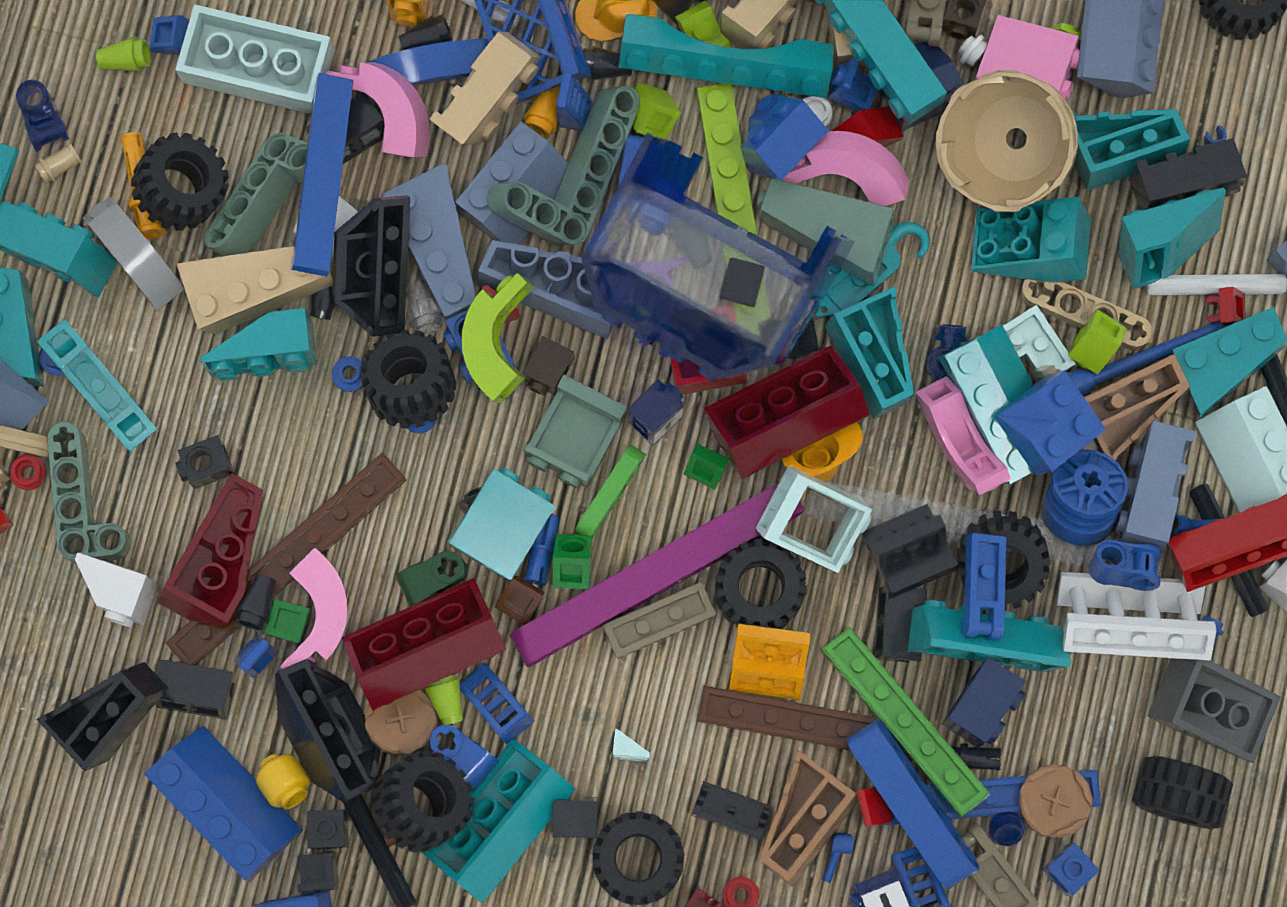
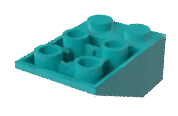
[1118,187,1226,289]
[971,196,1091,283]
[200,308,317,381]

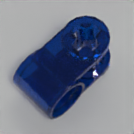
[16,79,70,152]

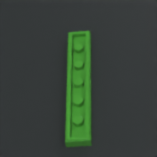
[822,627,990,818]

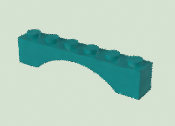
[618,13,834,98]

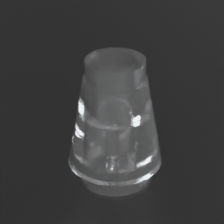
[406,280,443,335]

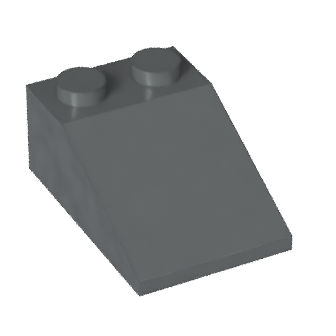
[1147,658,1281,763]

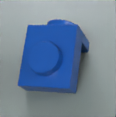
[828,57,877,113]

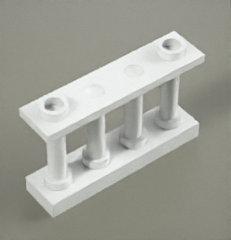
[1056,572,1216,660]

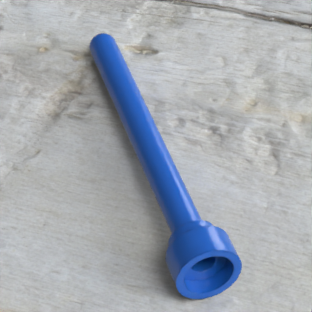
[1067,322,1226,397]

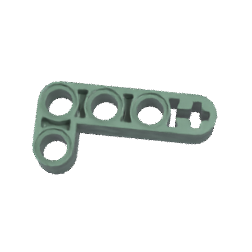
[204,133,308,257]
[48,422,132,564]

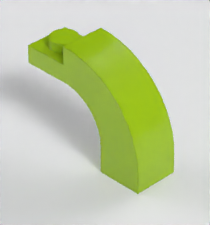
[462,273,535,404]

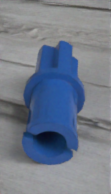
[524,513,559,585]

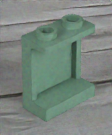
[524,374,627,488]

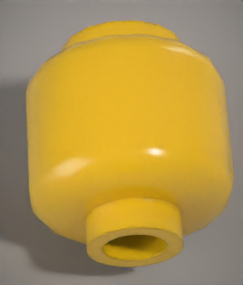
[255,754,310,809]

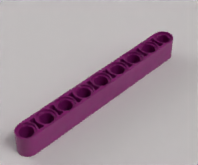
[510,482,806,667]

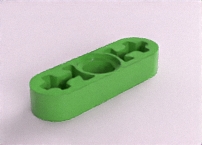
[575,445,646,539]

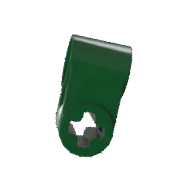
[395,551,467,606]

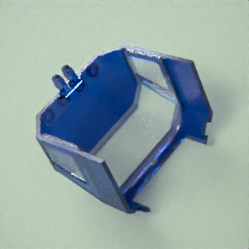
[581,133,855,382]

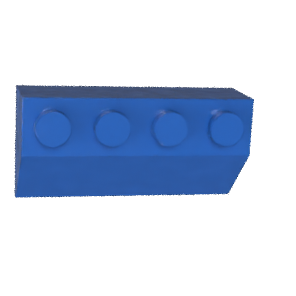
[144,726,303,881]

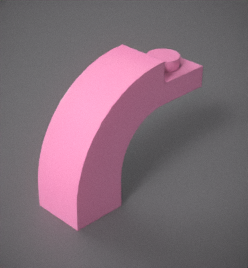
[326,62,430,158]
[782,131,910,206]
[916,376,1011,495]
[279,548,347,669]

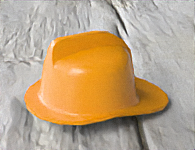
[575,0,657,42]
[781,422,863,482]

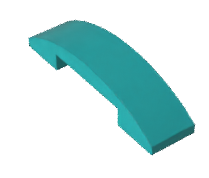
[37,319,157,452]

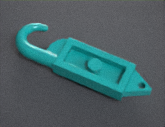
[816,222,930,319]

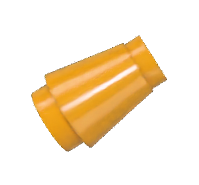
[523,87,560,139]

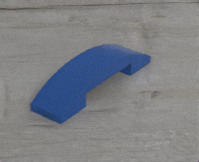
[368,39,489,86]

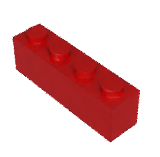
[1168,494,1287,592]

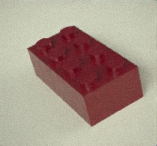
[704,345,870,479]
[341,578,507,711]

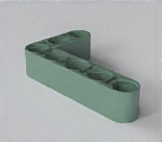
[487,86,640,246]

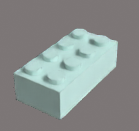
[175,4,334,114]

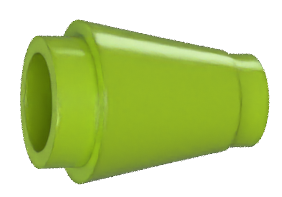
[96,37,151,71]
[424,675,463,725]

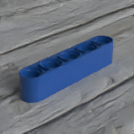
[847,719,980,889]

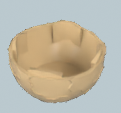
[936,70,1078,212]

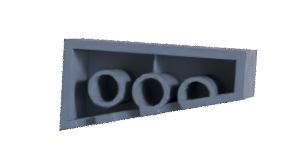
[382,163,476,320]
[478,240,637,339]

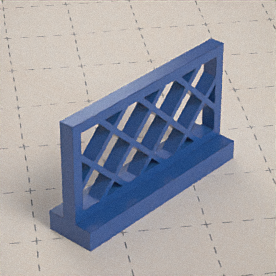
[474,0,591,105]

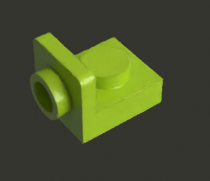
[675,0,732,48]

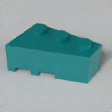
[1073,109,1190,191]
[0,201,118,298]
[0,267,44,387]
[825,286,914,419]
[1172,307,1287,418]

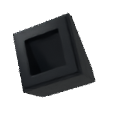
[720,257,765,308]

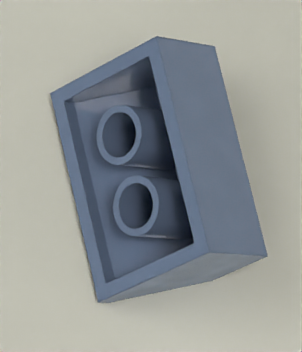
[1077,0,1164,99]
[455,121,569,245]

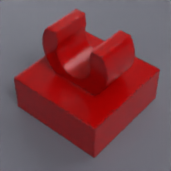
[1206,286,1246,326]

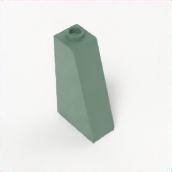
[757,178,895,286]

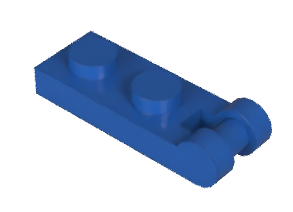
[961,533,1006,640]

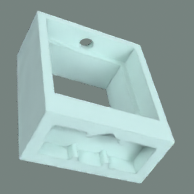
[756,465,872,573]

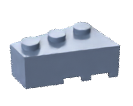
[1115,420,1196,553]

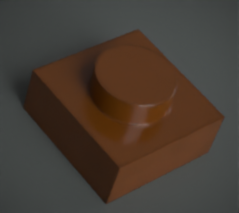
[495,575,545,625]

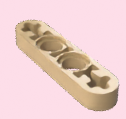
[1020,279,1152,350]

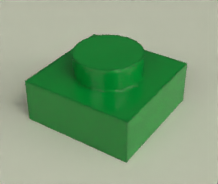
[683,443,729,490]
[264,599,311,645]

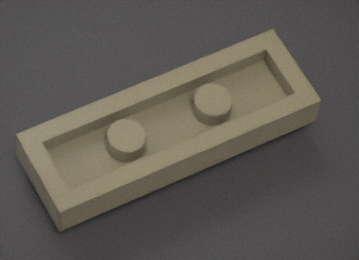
[603,582,716,659]

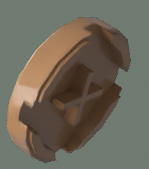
[365,690,437,756]
[1018,764,1093,838]

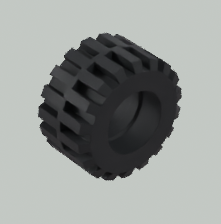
[1198,0,1287,40]
[131,132,229,231]
[360,330,456,429]
[957,510,1051,610]
[715,539,807,629]
[371,751,474,852]
[1132,756,1234,829]
[592,811,684,905]

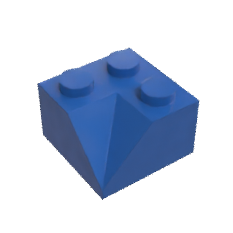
[740,94,829,181]
[994,370,1106,475]

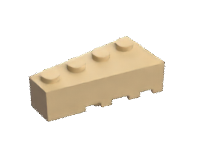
[176,246,333,334]

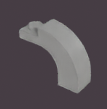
[82,196,185,311]

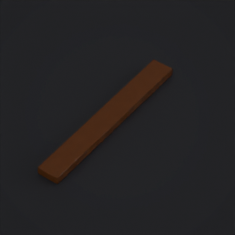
[165,452,407,665]

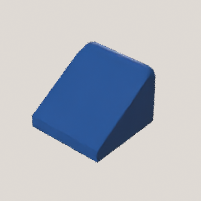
[149,15,190,55]

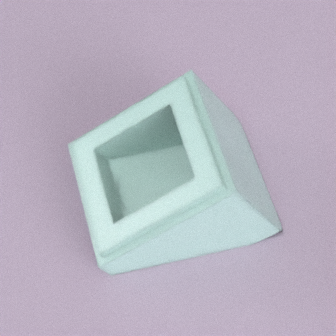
[613,728,650,762]

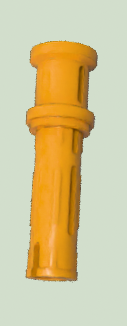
[120,132,166,240]

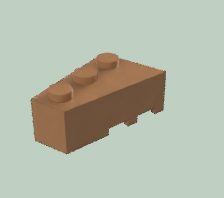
[1084,354,1190,460]
[760,750,859,887]

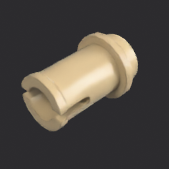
[34,144,82,183]

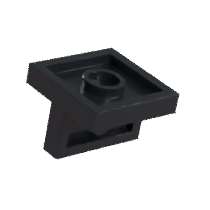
[862,504,959,598]

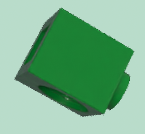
[553,534,592,589]

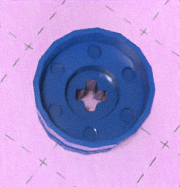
[1041,450,1128,545]

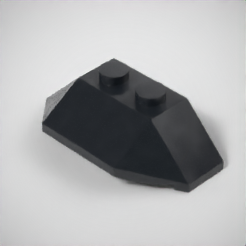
[332,195,410,337]
[275,659,381,803]

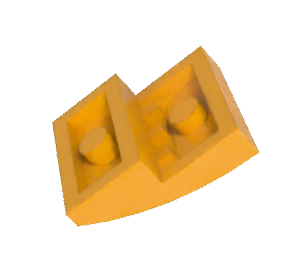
[729,624,811,700]

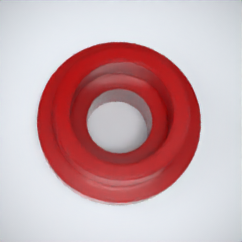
[10,455,46,491]
[723,877,759,907]

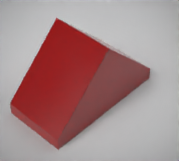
[832,106,904,147]

